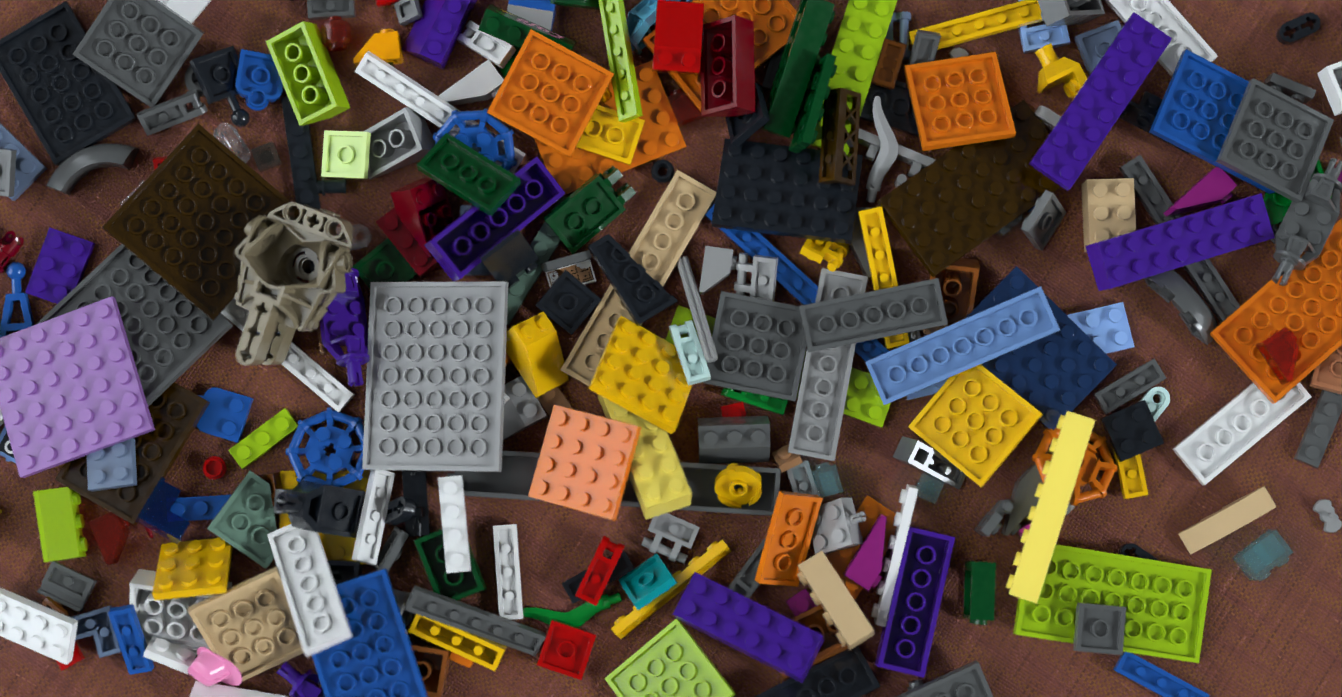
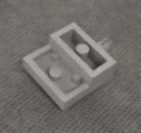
[811,497,866,555]

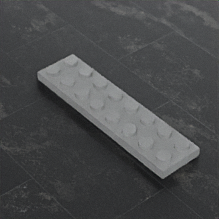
[788,268,868,461]

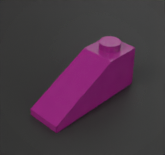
[1163,166,1237,217]
[843,514,886,590]

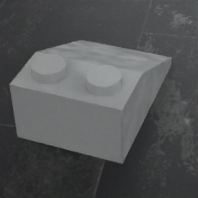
[363,107,435,180]
[503,376,548,441]

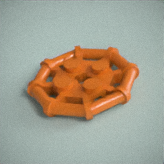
[1032,428,1117,506]

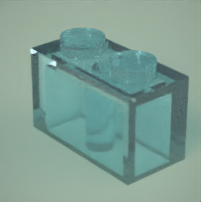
[1232,529,1293,581]

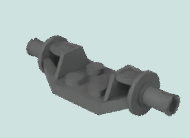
[1272,158,1342,286]

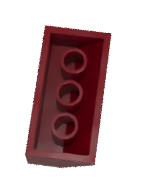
[701,15,755,117]

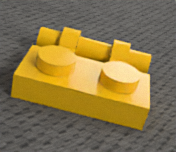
[800,239,850,272]

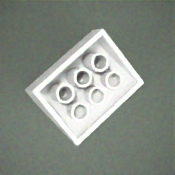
[130,569,232,653]

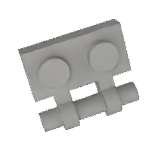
[734,253,778,301]
[641,513,700,564]

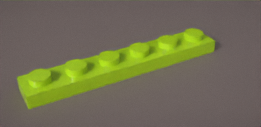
[598,0,643,123]

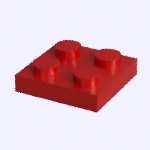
[537,619,597,680]

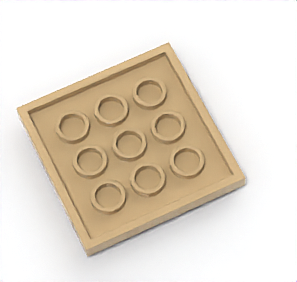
[188,567,304,681]

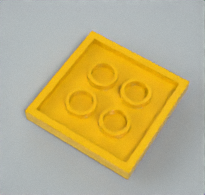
[152,537,233,600]

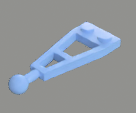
[1018,0,1070,54]

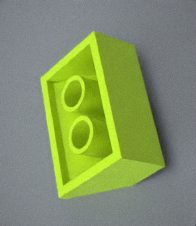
[33,487,88,562]

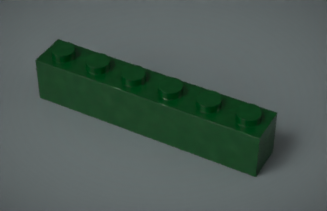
[760,0,835,138]

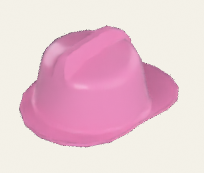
[188,646,242,686]

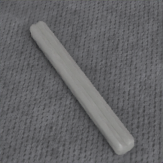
[677,256,718,363]

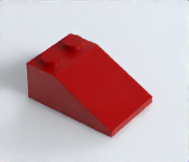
[652,0,704,74]

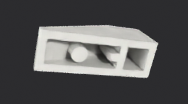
[438,59,504,106]

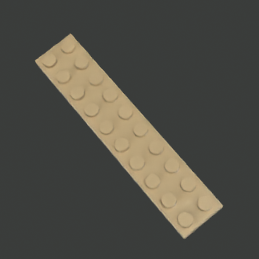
[561,170,716,387]

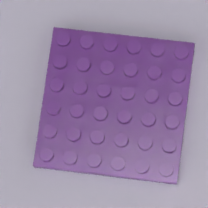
[0,296,155,478]

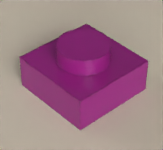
[785,588,816,617]

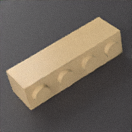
[797,551,874,650]

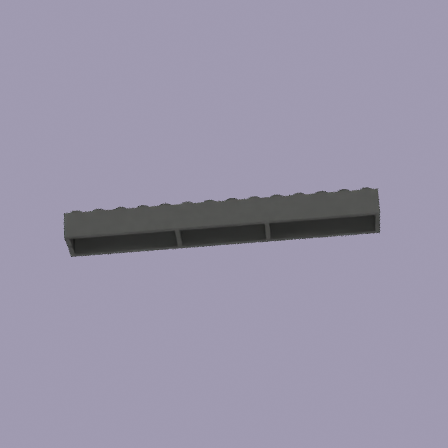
[447,451,781,516]

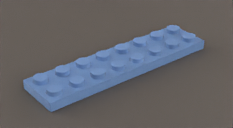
[865,286,1060,405]

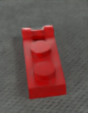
[575,535,625,606]

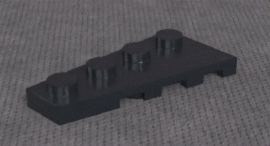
[588,234,678,326]

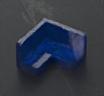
[136,477,190,544]

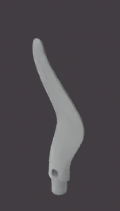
[866,96,899,203]

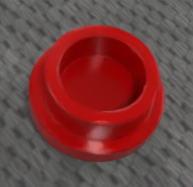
[203,456,227,480]

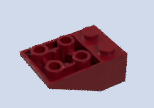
[390,177,455,257]

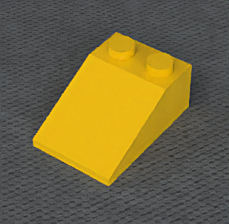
[506,311,569,398]

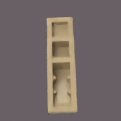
[1179,486,1277,555]

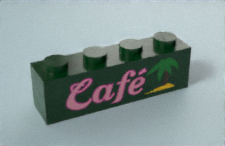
[478,5,576,51]

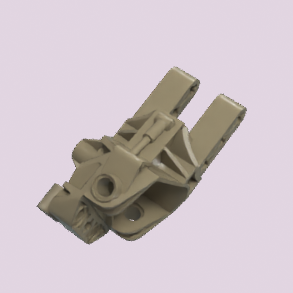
[235,202,353,365]

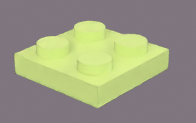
[321,130,371,179]

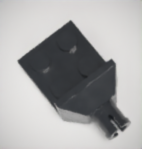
[275,480,366,538]

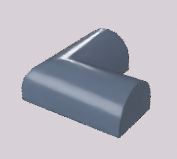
[71,605,121,658]

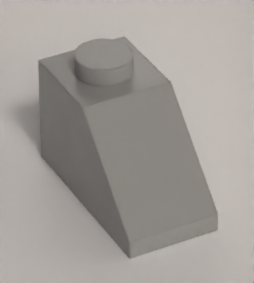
[699,246,737,295]

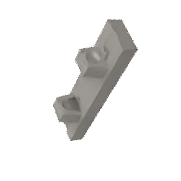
[858,128,936,177]

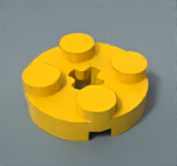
[715,463,762,508]

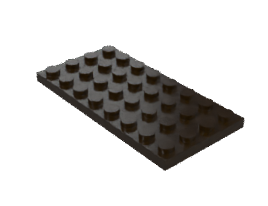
[877,100,1061,277]

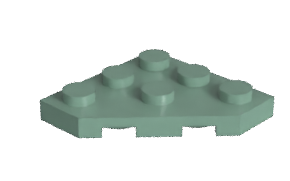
[207,470,277,569]

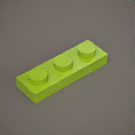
[228,408,298,469]

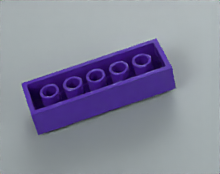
[424,157,566,282]
[874,527,955,678]
[673,572,824,683]

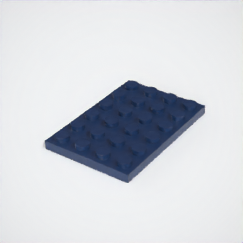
[963,266,1117,430]

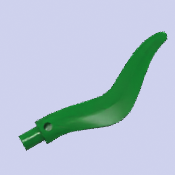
[523,593,622,628]

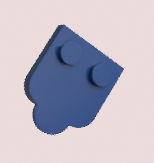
[235,49,283,111]
[197,388,253,443]

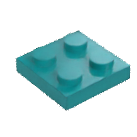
[619,553,677,610]

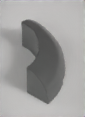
[46,143,139,196]
[1144,270,1218,345]

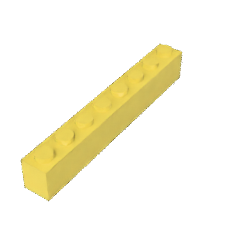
[1006,411,1095,603]

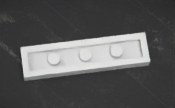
[352,470,395,565]
[438,475,471,573]
[493,524,524,620]

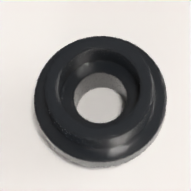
[651,160,674,183]

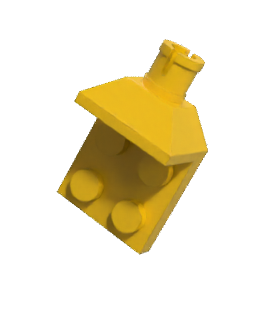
[1035,44,1087,99]

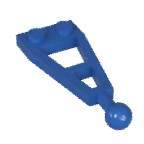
[0,262,35,338]

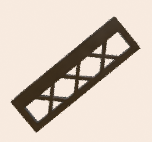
[819,88,861,186]

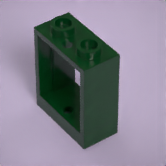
[963,561,996,625]

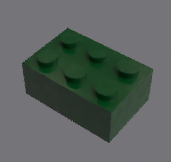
[414,530,487,600]

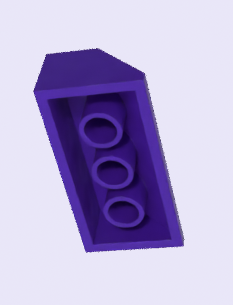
[402,0,477,70]

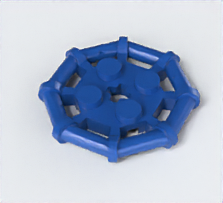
[433,108,517,171]
[285,407,364,487]

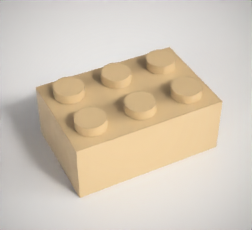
[1081,178,1136,253]

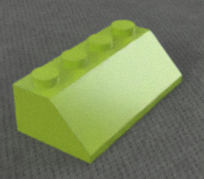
[266,21,350,126]

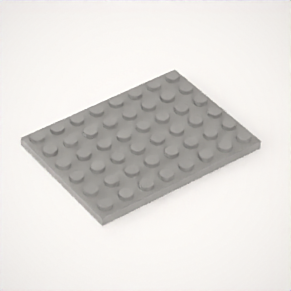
[362,281,508,472]

